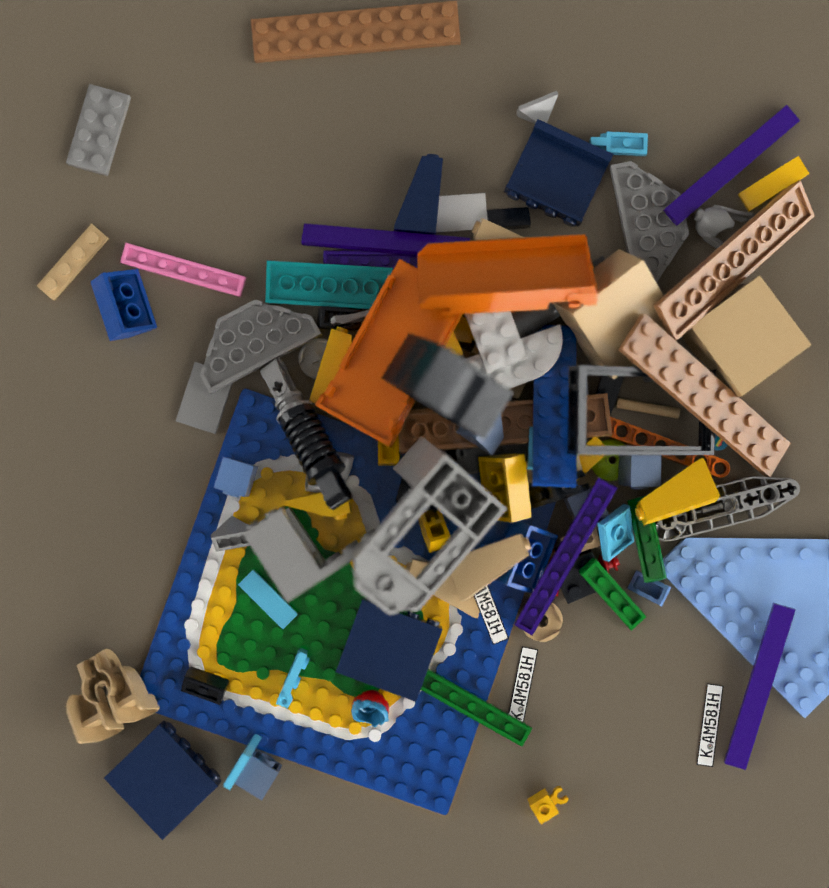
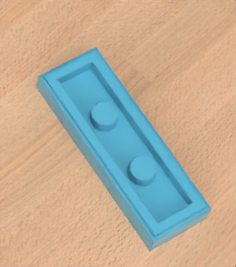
[238,569,298,629]

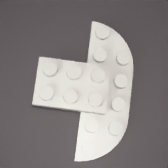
[464,311,563,389]

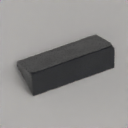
[487,207,531,230]
[181,667,229,705]

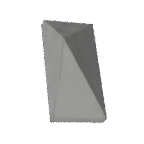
[516,91,558,124]
[211,516,250,552]

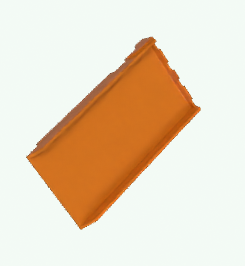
[417,234,597,315]
[315,259,463,447]

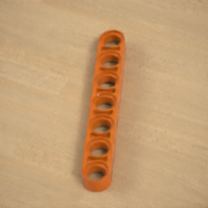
[608,417,730,478]

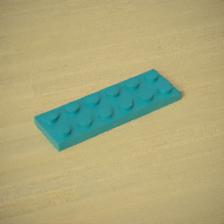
[265,260,393,309]

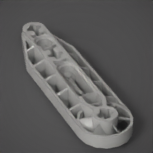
[655,476,800,541]

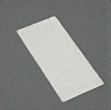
[436,193,487,232]

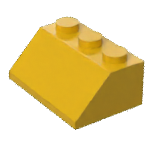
[478,453,532,523]

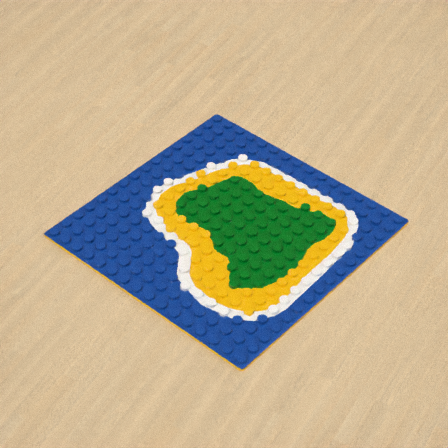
[140,389,556,815]

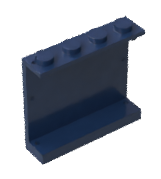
[504,119,614,227]
[336,597,443,702]
[104,720,221,840]

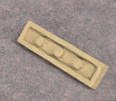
[37,223,109,301]

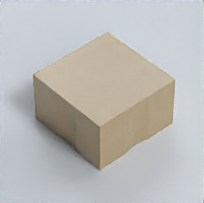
[552,249,667,380]
[681,276,812,397]

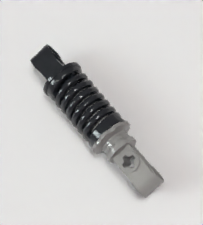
[260,358,352,510]

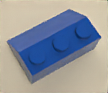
[90,269,158,341]
[496,521,558,593]

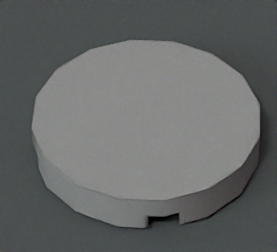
[298,338,328,379]

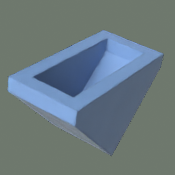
[627,570,671,606]

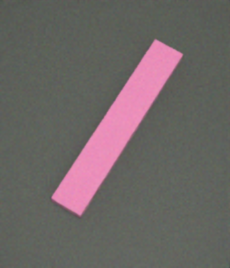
[120,243,246,298]

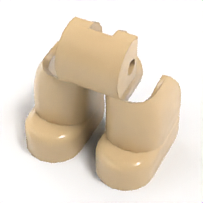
[66,649,160,744]

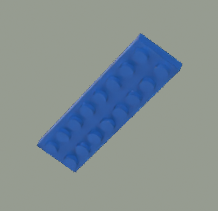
[532,325,577,488]

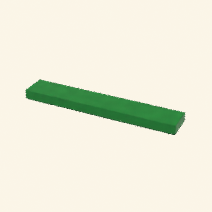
[421,669,533,747]

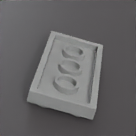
[66,84,131,176]

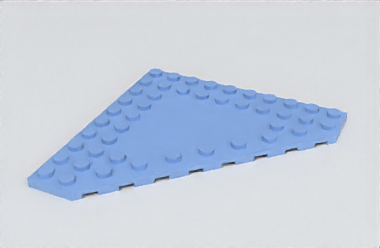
[663,537,829,718]

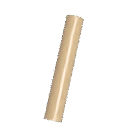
[616,398,680,419]

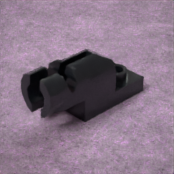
[529,470,589,510]

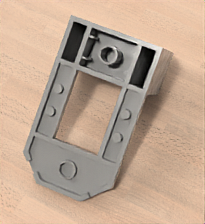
[353,436,507,615]
[243,506,375,602]

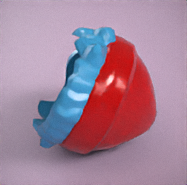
[351,689,389,727]

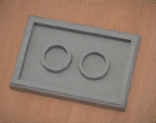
[175,362,233,434]

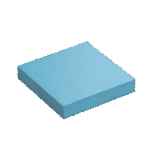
[597,504,634,562]
[223,734,262,790]

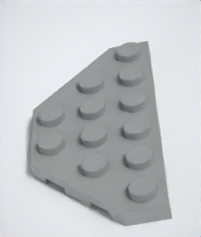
[609,161,689,283]
[200,299,322,394]

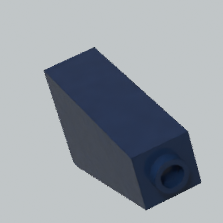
[394,154,443,235]

